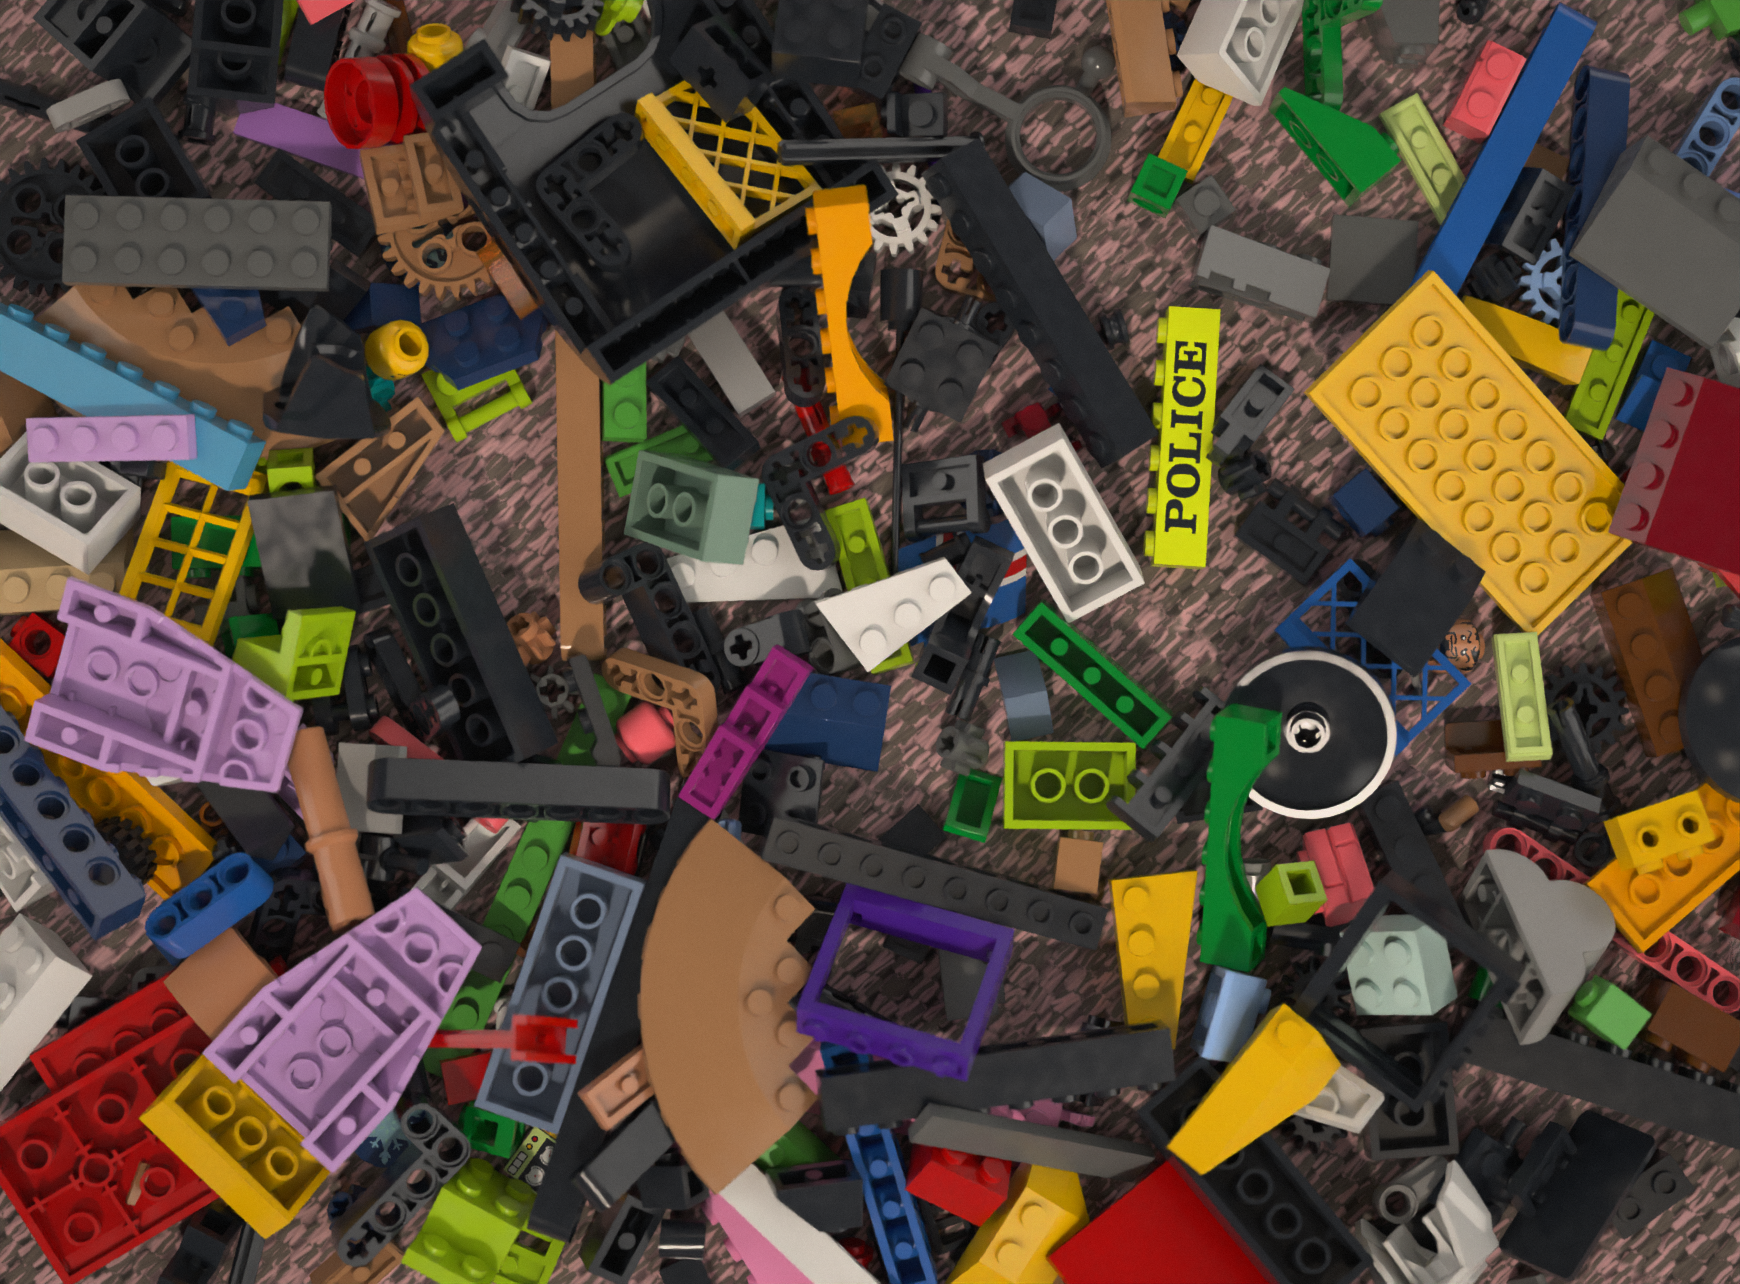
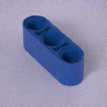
[145,852,274,959]

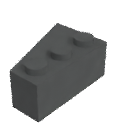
[1188,225,1330,324]

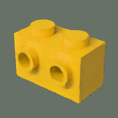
[1604,790,1716,875]

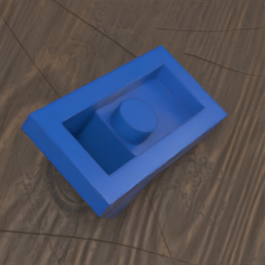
[1615,340,1692,432]

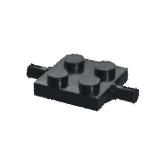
[884,294,1000,433]
[1427,1116,1528,1244]

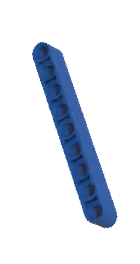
[1407,2,1597,295]

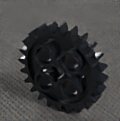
[0,158,108,299]

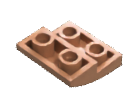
[163,925,279,1041]

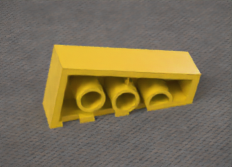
[1108,869,1198,1050]

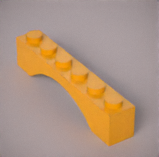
[806,185,894,447]

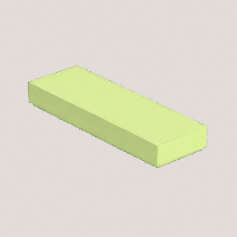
[1378,93,1465,226]
[1491,632,1552,762]

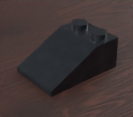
[1346,518,1486,678]

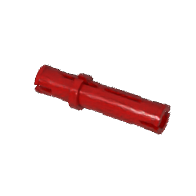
[781,368,855,495]

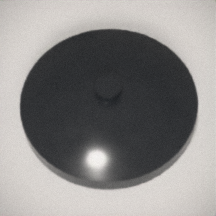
[1678,637,1740,804]
[1223,646,1397,819]

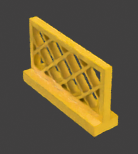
[634,80,822,250]

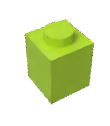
[1255,861,1327,926]

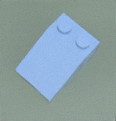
[1190,965,1271,1062]

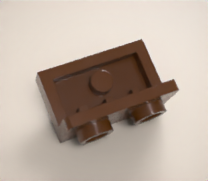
[1444,719,1542,779]

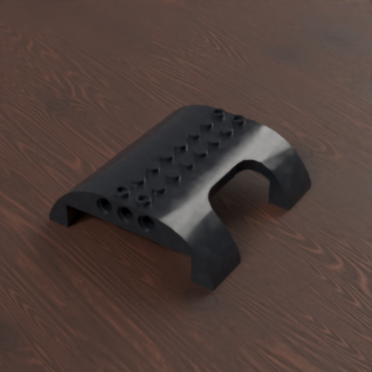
[409,0,899,386]

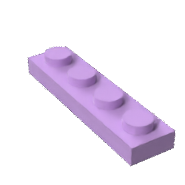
[26,414,197,462]

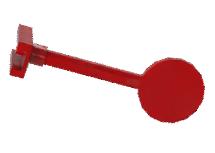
[427,1015,578,1064]

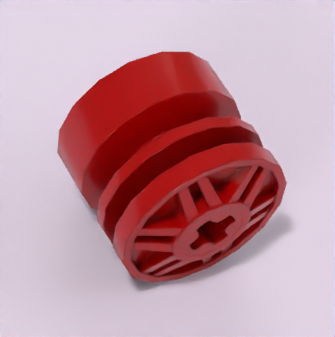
[324,53,429,149]

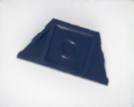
[417,285,549,390]

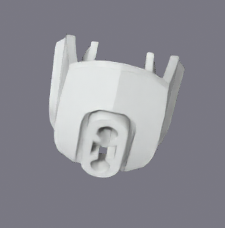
[1355,1160,1499,1284]

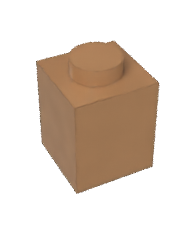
[1052,829,1103,894]

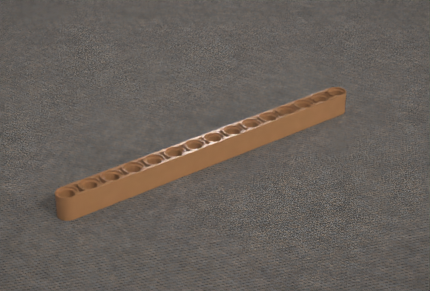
[550,29,607,661]

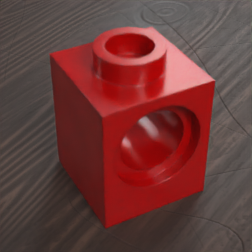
[8,612,66,678]

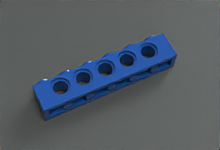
[820,1041,938,1284]

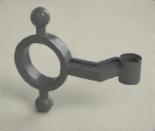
[898,33,1115,192]

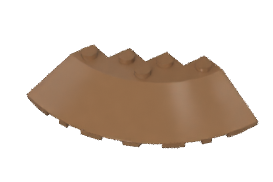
[35,285,336,460]
[638,819,819,1195]

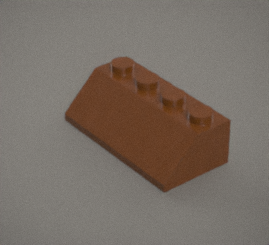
[1590,568,1703,757]

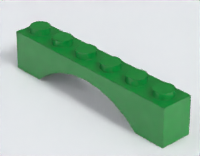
[1196,703,1282,973]

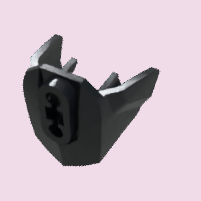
[263,305,392,439]

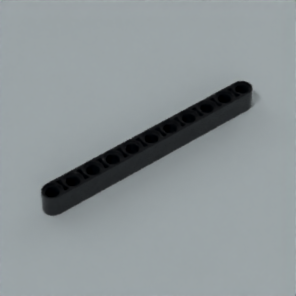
[527,777,724,1244]

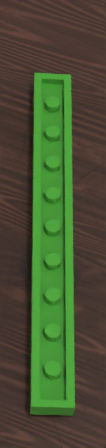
[423,673,632,1078]

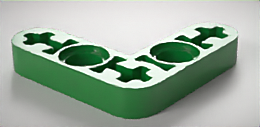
[1302,0,1383,111]

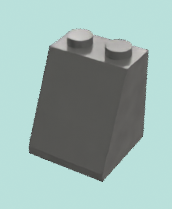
[1364,0,1440,69]

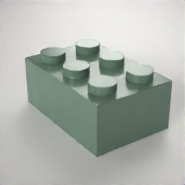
[624,450,759,565]

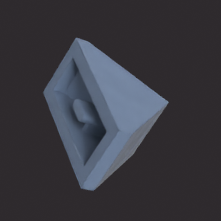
[1008,172,1077,261]
[994,650,1054,741]

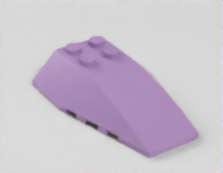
[24,576,303,792]
[202,887,482,1173]

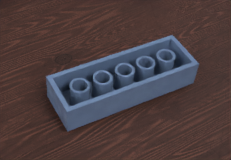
[474,852,648,1135]

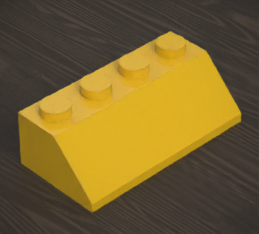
[139,1048,330,1239]

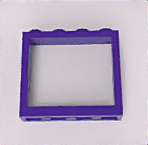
[796,883,1015,1082]

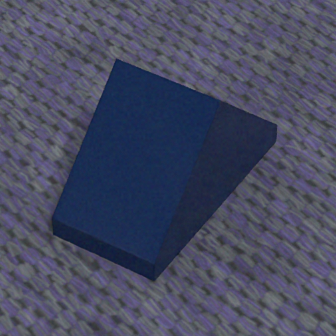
[343,283,422,334]

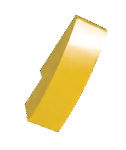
[1461,295,1593,385]

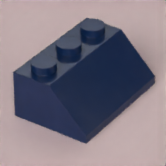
[763,673,891,772]

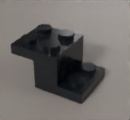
[33,0,192,105]

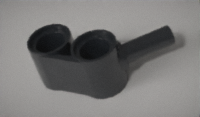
[312,832,429,881]

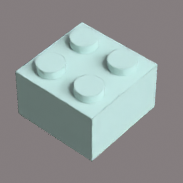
[1339,915,1458,1015]

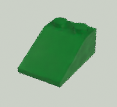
[1268,87,1401,207]

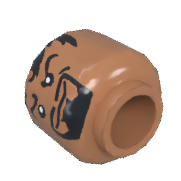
[1428,618,1485,674]

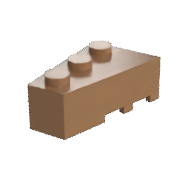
[314,396,446,541]

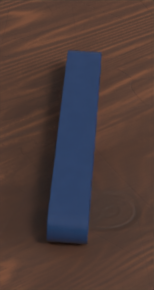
[1559,65,1630,351]

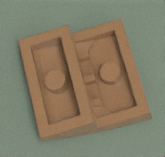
[359,132,464,235]

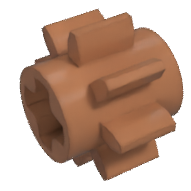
[507,611,557,666]

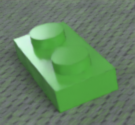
[601,362,647,443]

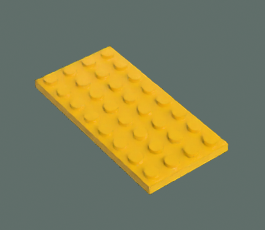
[1303,270,1633,636]

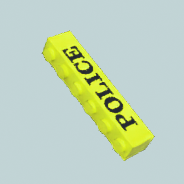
[1143,306,1221,570]

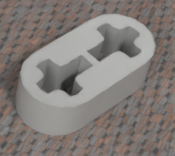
[46,79,130,133]

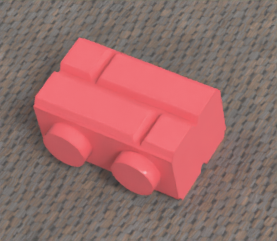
[1442,40,1526,144]
[1297,822,1374,927]

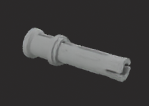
[317,0,402,120]

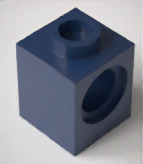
[1328,468,1399,538]

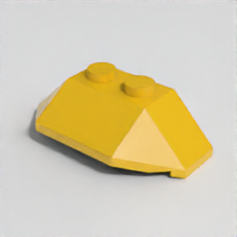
[944,1162,1090,1284]

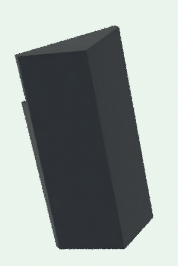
[187,0,284,117]

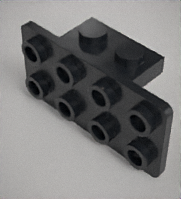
[1499,1110,1657,1282]

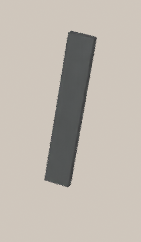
[908,1103,1155,1183]

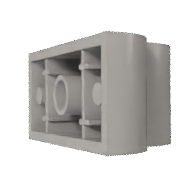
[1457,849,1615,1045]

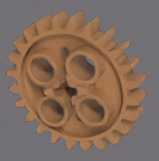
[377,191,506,301]

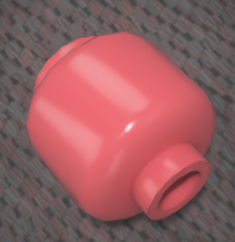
[614,701,676,765]

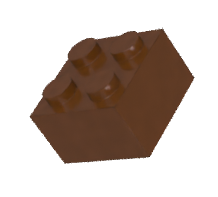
[1636,978,1740,1074]

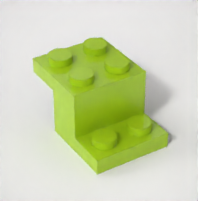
[232,606,356,702]
[401,1157,537,1284]

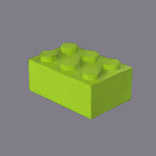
[1002,741,1136,830]

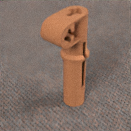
[287,727,375,935]

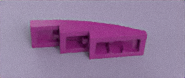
[678,644,814,820]

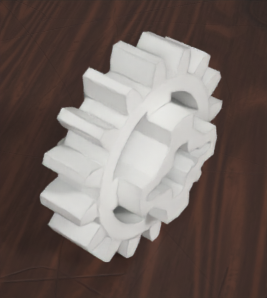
[869,163,942,257]

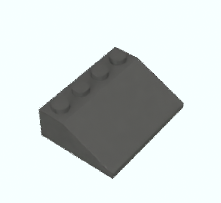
[1569,135,1740,350]

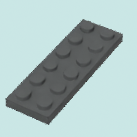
[62,195,332,292]

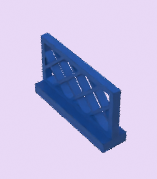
[1274,558,1471,756]

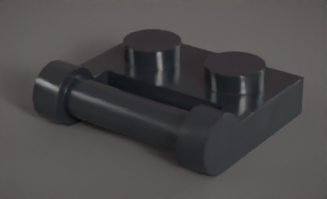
[901,454,991,542]

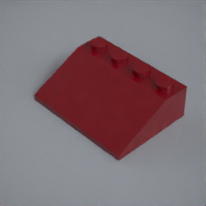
[1608,367,1740,576]

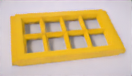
[119,460,269,647]

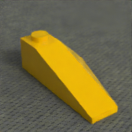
[1166,1003,1341,1175]

